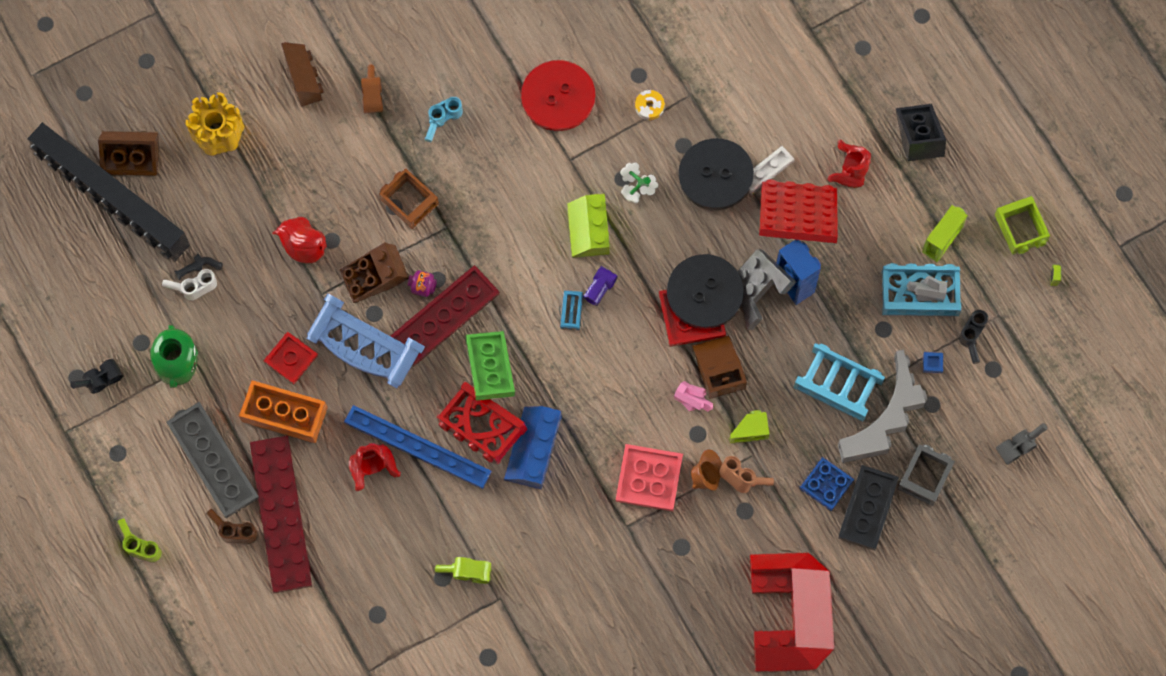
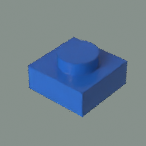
[923,352,943,373]

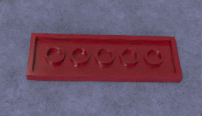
[390,265,500,367]

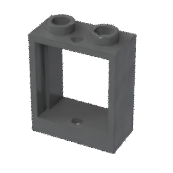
[898,444,955,506]

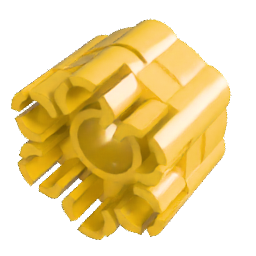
[185,92,244,156]

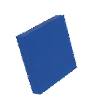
[800,457,854,511]

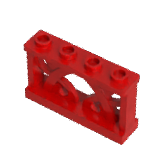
[436,382,528,464]

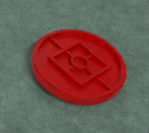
[521,60,595,131]

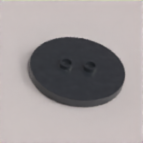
[678,138,754,210]
[667,254,744,329]

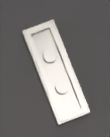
[749,146,794,195]

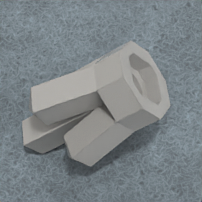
[907,276,947,302]

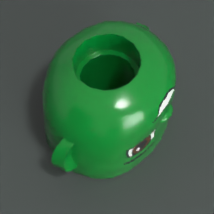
[150,325,198,388]

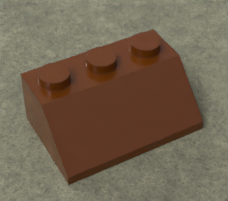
[281,42,324,107]
[98,131,159,176]

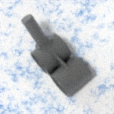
[996,423,1048,465]

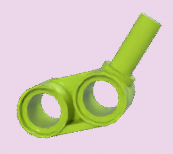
[117,518,162,562]
[435,557,492,584]

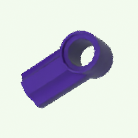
[583,266,618,306]

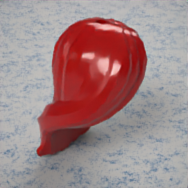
[272,216,327,263]

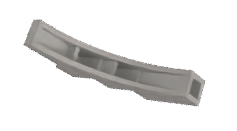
[838,350,927,463]

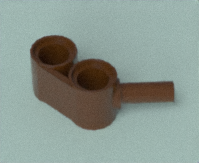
[206,509,258,544]

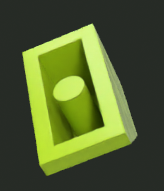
[729,410,769,444]

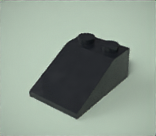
[895,104,946,161]

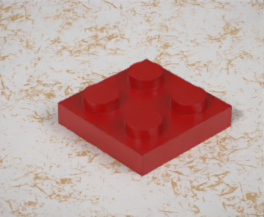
[263,331,318,385]

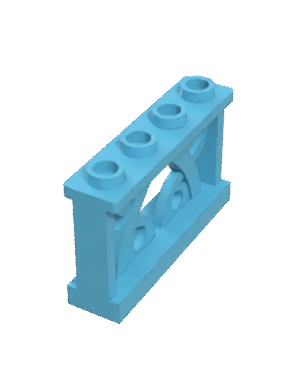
[882,263,961,316]

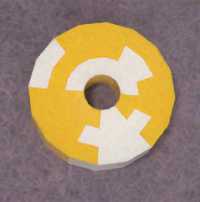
[635,90,665,120]

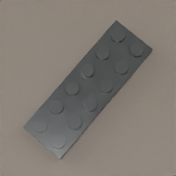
[166,402,259,518]

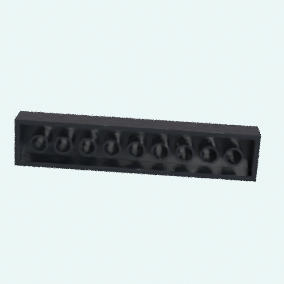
[27,122,190,262]

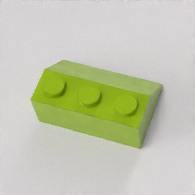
[567,194,610,258]

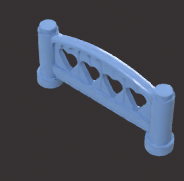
[306,293,425,388]

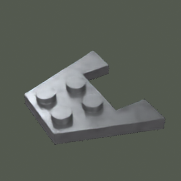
[738,249,796,330]

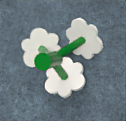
[621,163,658,204]

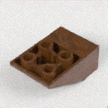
[340,242,409,303]
[692,335,747,399]

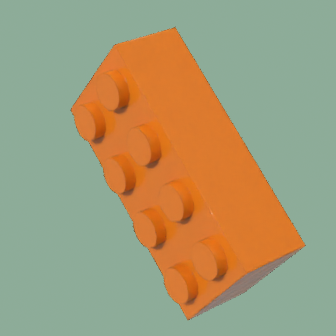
[239,380,328,443]

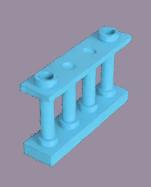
[794,343,885,422]

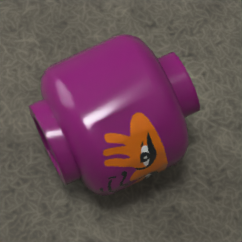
[408,270,437,297]

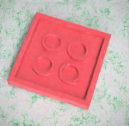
[615,444,683,512]

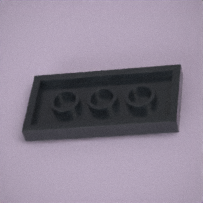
[838,465,899,551]

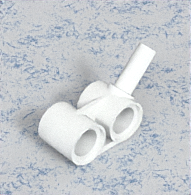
[162,269,217,301]

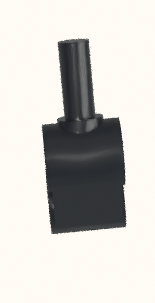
[959,310,988,364]
[70,359,124,394]

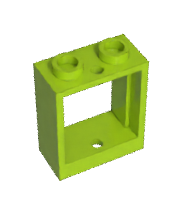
[994,196,1050,255]
[922,205,968,263]

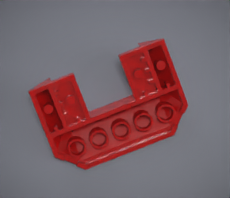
[750,553,834,672]

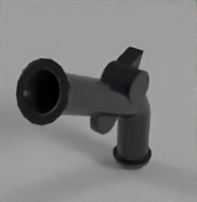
[174,253,223,281]

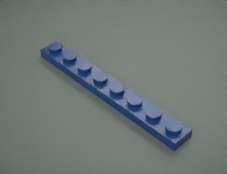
[344,405,492,489]

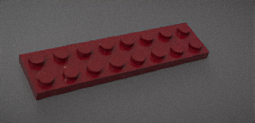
[250,435,313,594]

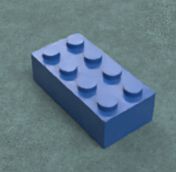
[776,240,821,305]

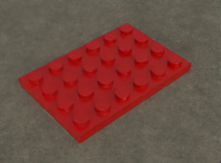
[759,179,838,244]

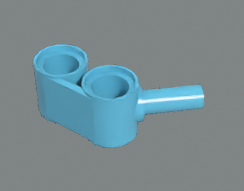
[425,97,463,142]

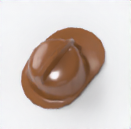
[691,449,722,491]

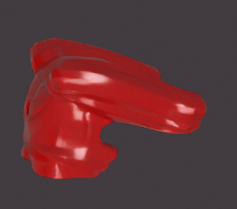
[827,139,872,188]
[348,443,401,491]

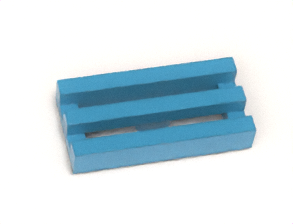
[560,290,583,330]

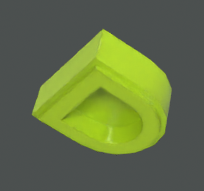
[1050,264,1061,286]

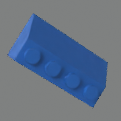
[504,406,562,490]

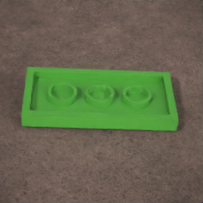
[466,331,515,400]

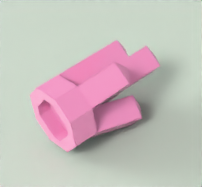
[674,381,713,412]

